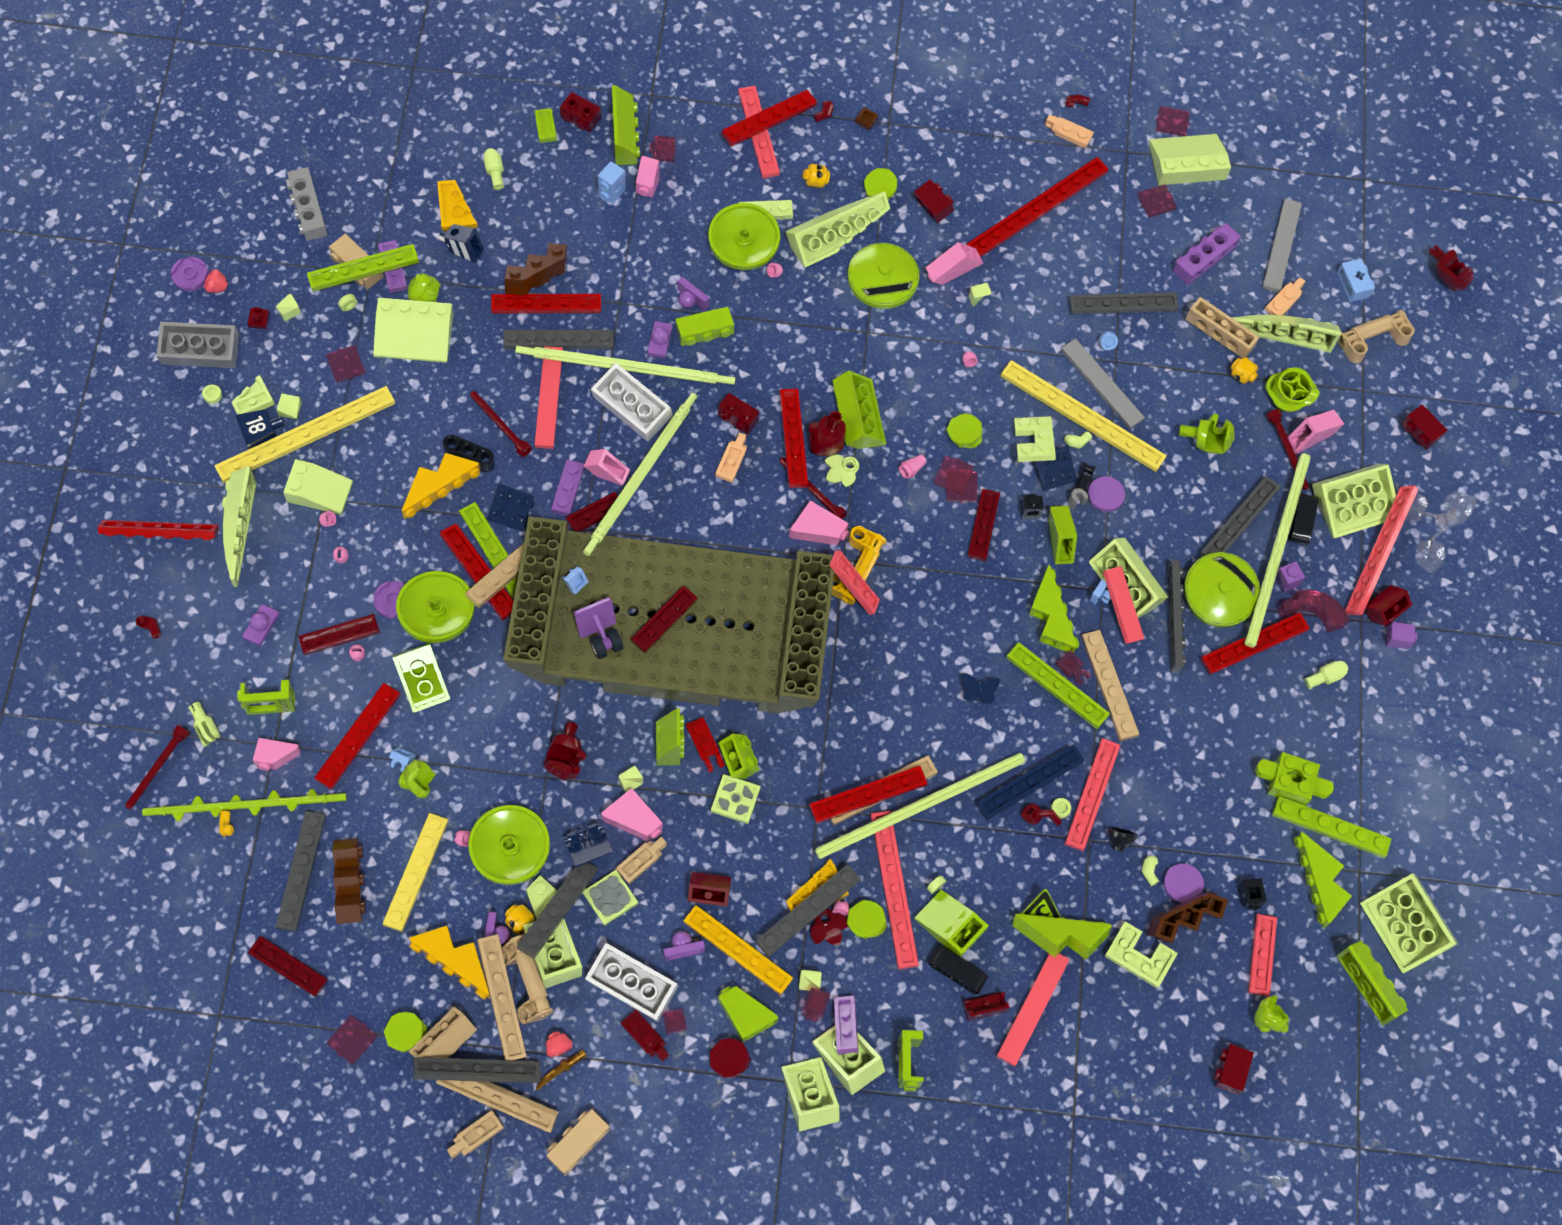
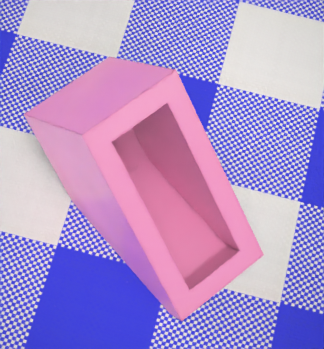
[636,156,659,197]
[584,449,630,485]
[253,738,301,771]

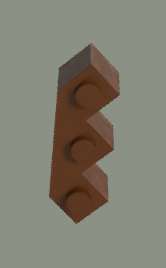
[505,243,567,296]
[332,838,366,924]
[1147,893,1228,943]

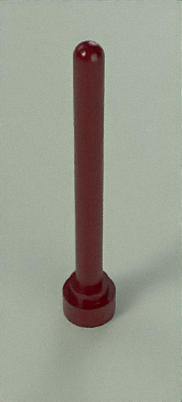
[470,391,532,457]
[1266,409,1309,490]
[779,457,847,520]
[125,725,190,810]

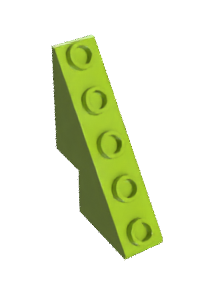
[1029,565,1079,655]
[1294,832,1352,928]
[1012,913,1112,960]

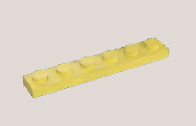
[383,813,449,932]

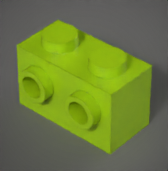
[718,734,760,779]

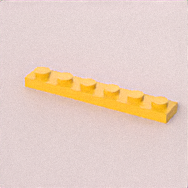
[683,905,793,996]

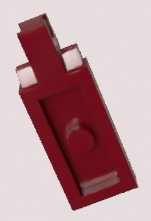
[620,1010,669,1062]

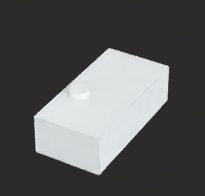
[591,363,673,442]
[585,943,678,1022]

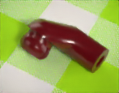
[1065,94,1091,108]
[813,100,834,123]

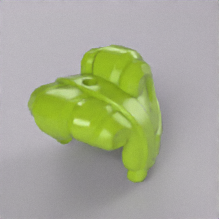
[407,273,441,302]
[398,759,436,798]
[1254,995,1289,1033]

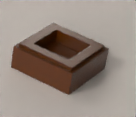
[855,107,879,130]

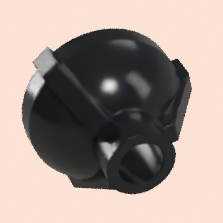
[1108,827,1138,852]

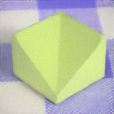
[968,283,991,306]
[276,294,301,321]
[277,393,302,419]
[618,766,643,792]
[799,970,822,992]

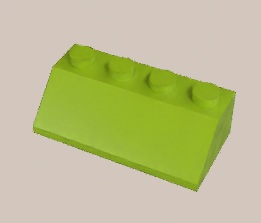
[612,85,640,165]
[833,371,887,449]
[1336,940,1408,1026]

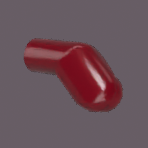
[135,616,162,639]

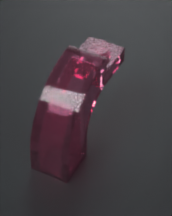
[1278,590,1350,633]

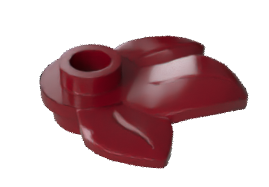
[811,909,848,946]

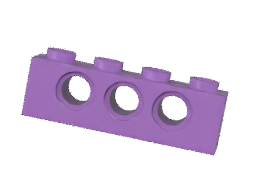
[1173,223,1241,285]

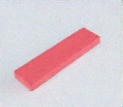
[829,550,880,615]
[1103,566,1144,644]
[1248,914,1277,997]

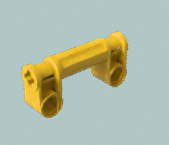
[832,526,887,605]

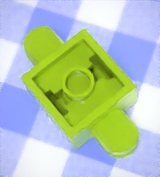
[1255,752,1334,806]

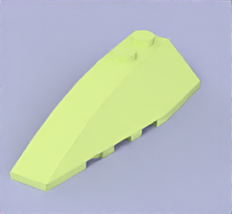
[786,192,890,267]
[1232,315,1341,353]
[222,466,257,587]

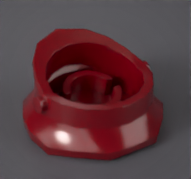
[710,1038,751,1078]

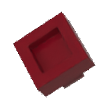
[247,307,270,329]

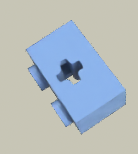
[598,161,626,204]
[1337,259,1375,302]

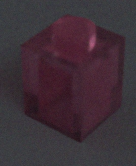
[650,136,676,162]
[802,987,831,1022]

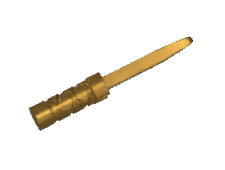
[536,1049,587,1091]

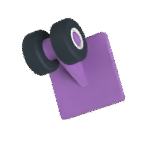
[574,597,624,659]

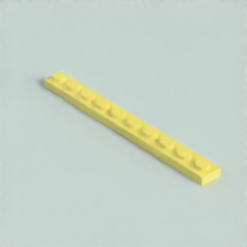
[1001,360,1167,472]
[214,386,395,483]

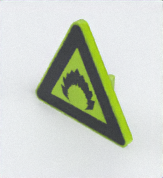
[1022,889,1061,918]

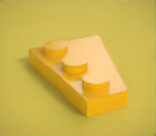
[437,180,478,231]
[786,859,849,912]

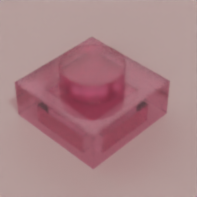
[663,1009,687,1035]

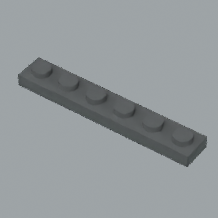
[1069,292,1179,314]
[503,330,614,349]
[1200,476,1281,557]
[1168,560,1186,673]
[276,811,326,933]
[517,862,599,959]
[755,864,861,958]
[413,1057,541,1083]

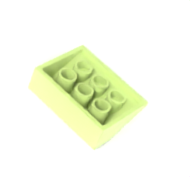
[1149,134,1231,185]
[373,298,454,363]
[1312,464,1396,538]
[1360,873,1458,974]

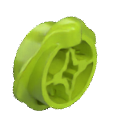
[1265,367,1320,412]

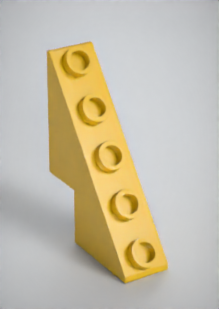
[402,453,480,519]
[409,926,490,1000]

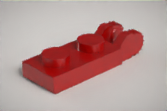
[686,717,724,773]

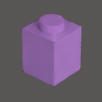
[1276,561,1305,593]
[1386,622,1417,650]

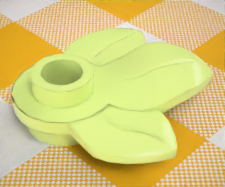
[825,455,859,487]

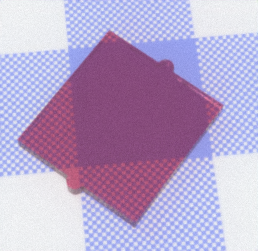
[1156,106,1190,137]
[1137,184,1177,218]
[326,345,365,383]
[934,455,974,494]
[946,469,977,503]
[327,1015,377,1065]

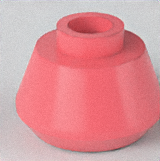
[204,269,228,293]
[546,1031,573,1058]

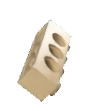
[1185,297,1260,358]

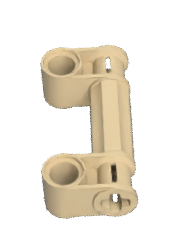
[1337,310,1415,364]
[501,934,554,1024]

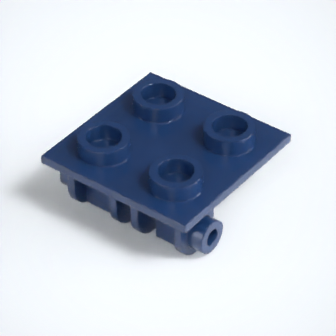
[1032,445,1078,491]
[487,484,535,532]
[564,822,614,867]

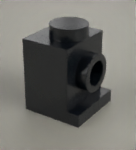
[1020,494,1044,519]
[1238,878,1267,911]

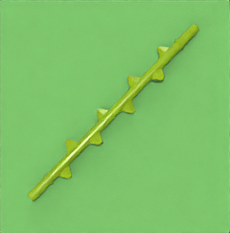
[142,789,347,822]

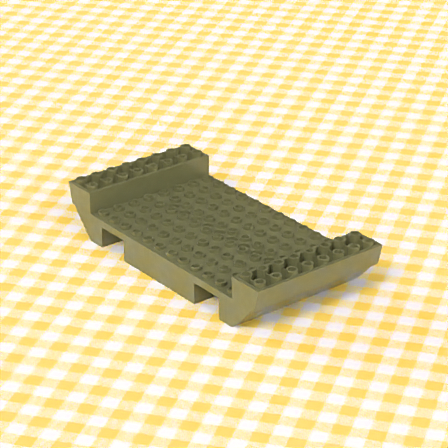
[503,516,834,713]

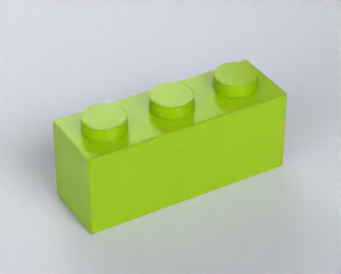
[675,307,734,346]

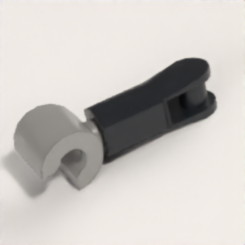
[1068,462,1096,510]

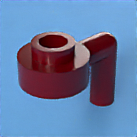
[1022,804,1062,826]

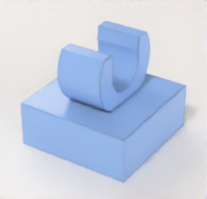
[562,567,589,595]
[1089,579,1111,605]
[389,747,416,772]

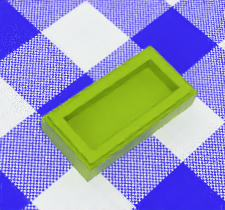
[534,108,557,143]

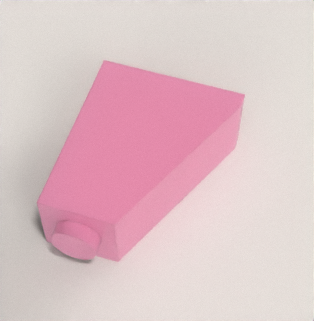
[926,242,983,285]
[1288,410,1344,454]
[789,501,849,545]
[601,788,663,841]

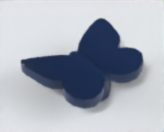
[962,673,1000,705]

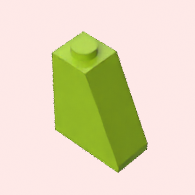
[1048,506,1077,565]
[718,986,779,1043]

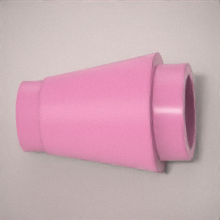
[899,454,926,479]

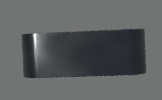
[443,435,495,472]
[1289,493,1319,546]
[928,945,988,995]

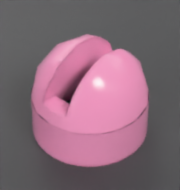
[767,263,783,278]
[962,351,978,367]
[319,511,336,527]
[333,547,349,563]
[349,644,366,661]
[454,830,471,847]
[833,899,849,916]

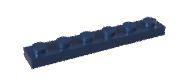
[976,744,1085,821]

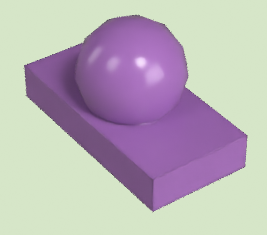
[677,277,709,311]
[647,321,673,359]
[242,604,280,647]
[485,912,511,946]
[663,931,705,961]

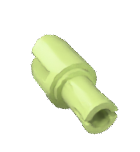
[484,148,504,190]
[1304,661,1348,689]
[188,702,221,747]

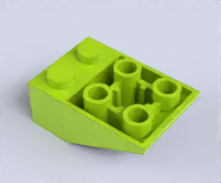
[656,708,684,766]
[914,890,989,957]

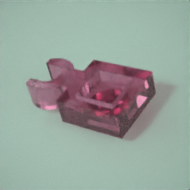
[1056,650,1091,686]

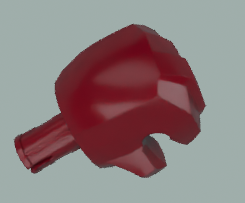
[1429,245,1474,291]
[809,411,846,456]
[543,722,587,780]

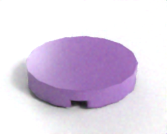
[171,257,209,291]
[1087,476,1125,513]
[373,581,405,619]
[1163,864,1204,903]

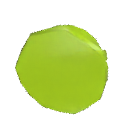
[864,168,897,199]
[946,413,982,448]
[847,900,887,939]
[384,1012,427,1052]

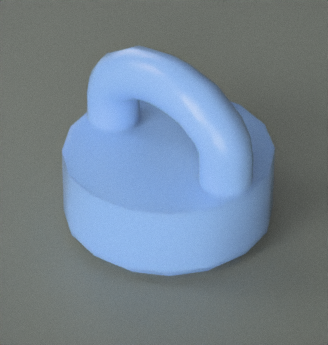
[1099,331,1118,350]

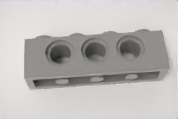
[286,167,328,241]

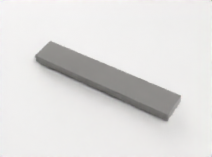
[1262,199,1302,293]
[1061,338,1145,430]

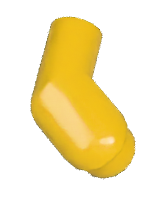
[219,811,234,837]

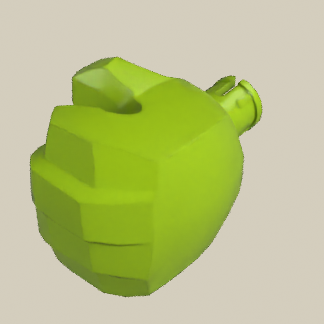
[1179,413,1235,454]

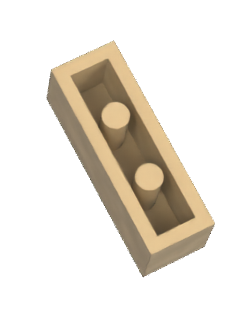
[329,233,384,290]
[408,1007,477,1058]
[546,1109,610,1176]

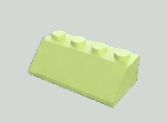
[1089,538,1168,618]

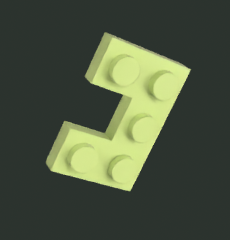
[1014,416,1056,462]
[1104,921,1178,989]

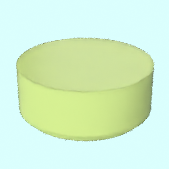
[338,294,357,311]
[202,384,222,404]
[1051,798,1071,819]
[927,875,947,894]

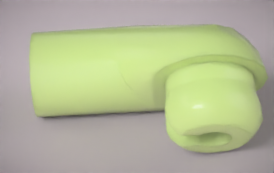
[1064,431,1092,449]
[1142,856,1159,887]

